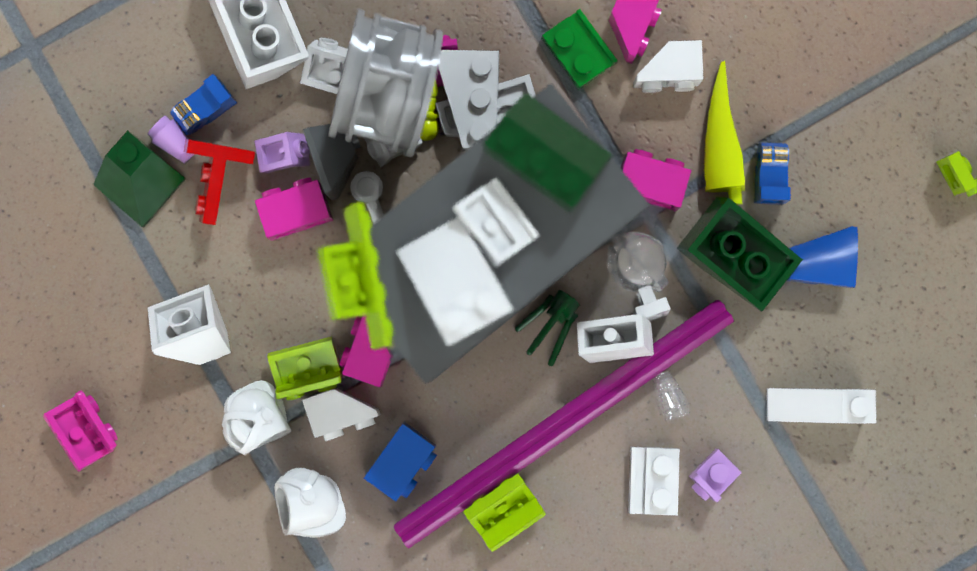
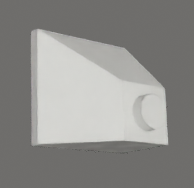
[148,284,231,365]

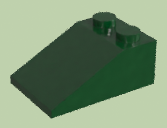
[677,197,803,312]

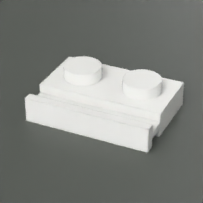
[453,177,539,267]
[628,447,680,516]

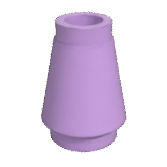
[147,116,194,164]

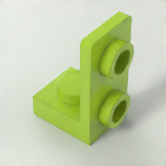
[936,151,977,197]

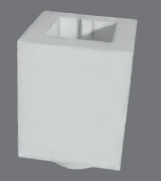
[634,40,703,93]
[302,388,381,441]

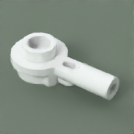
[350,171,384,224]

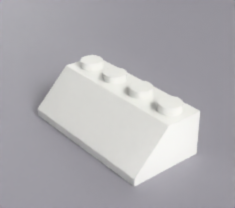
[208,0,309,89]

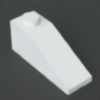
[767,388,876,424]

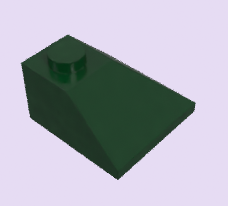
[93,130,186,228]

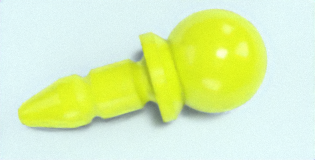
[420,79,439,141]

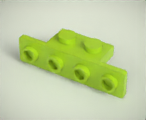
[317,202,393,350]

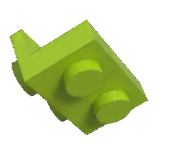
[267,336,342,400]
[463,474,546,552]

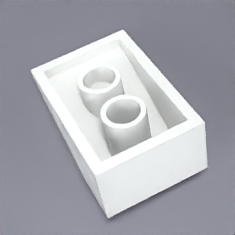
[396,217,513,346]

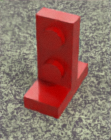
[183,139,255,225]

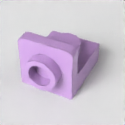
[255,132,310,173]
[689,449,742,502]

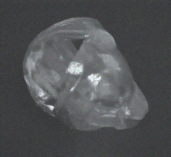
[607,232,669,292]

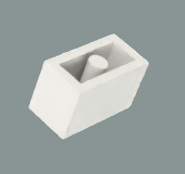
[577,314,654,363]

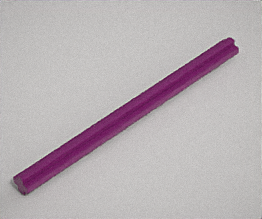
[393,299,734,549]

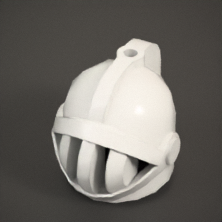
[222,380,292,455]
[274,468,346,538]

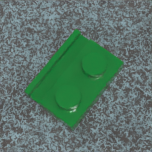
[541,9,618,90]

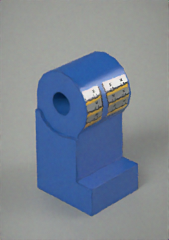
[170,74,237,135]
[754,143,791,205]

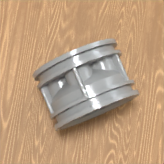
[328,8,443,157]

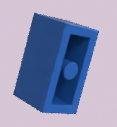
[364,422,437,502]

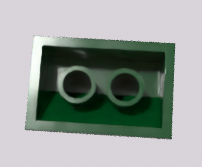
[483,92,612,213]

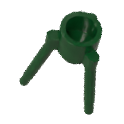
[515,290,580,367]

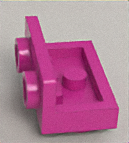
[43,390,118,472]

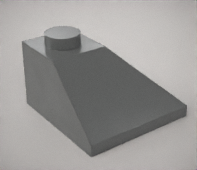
[303,124,361,201]

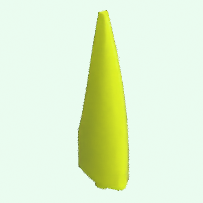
[704,61,745,206]

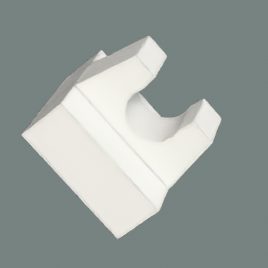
[633,285,671,321]

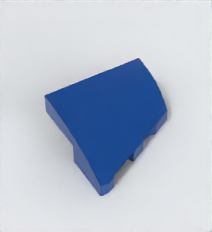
[787,226,858,288]

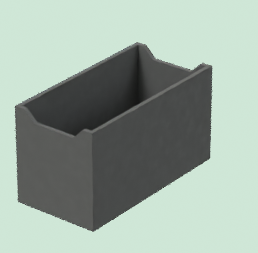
[369,83,650,384]

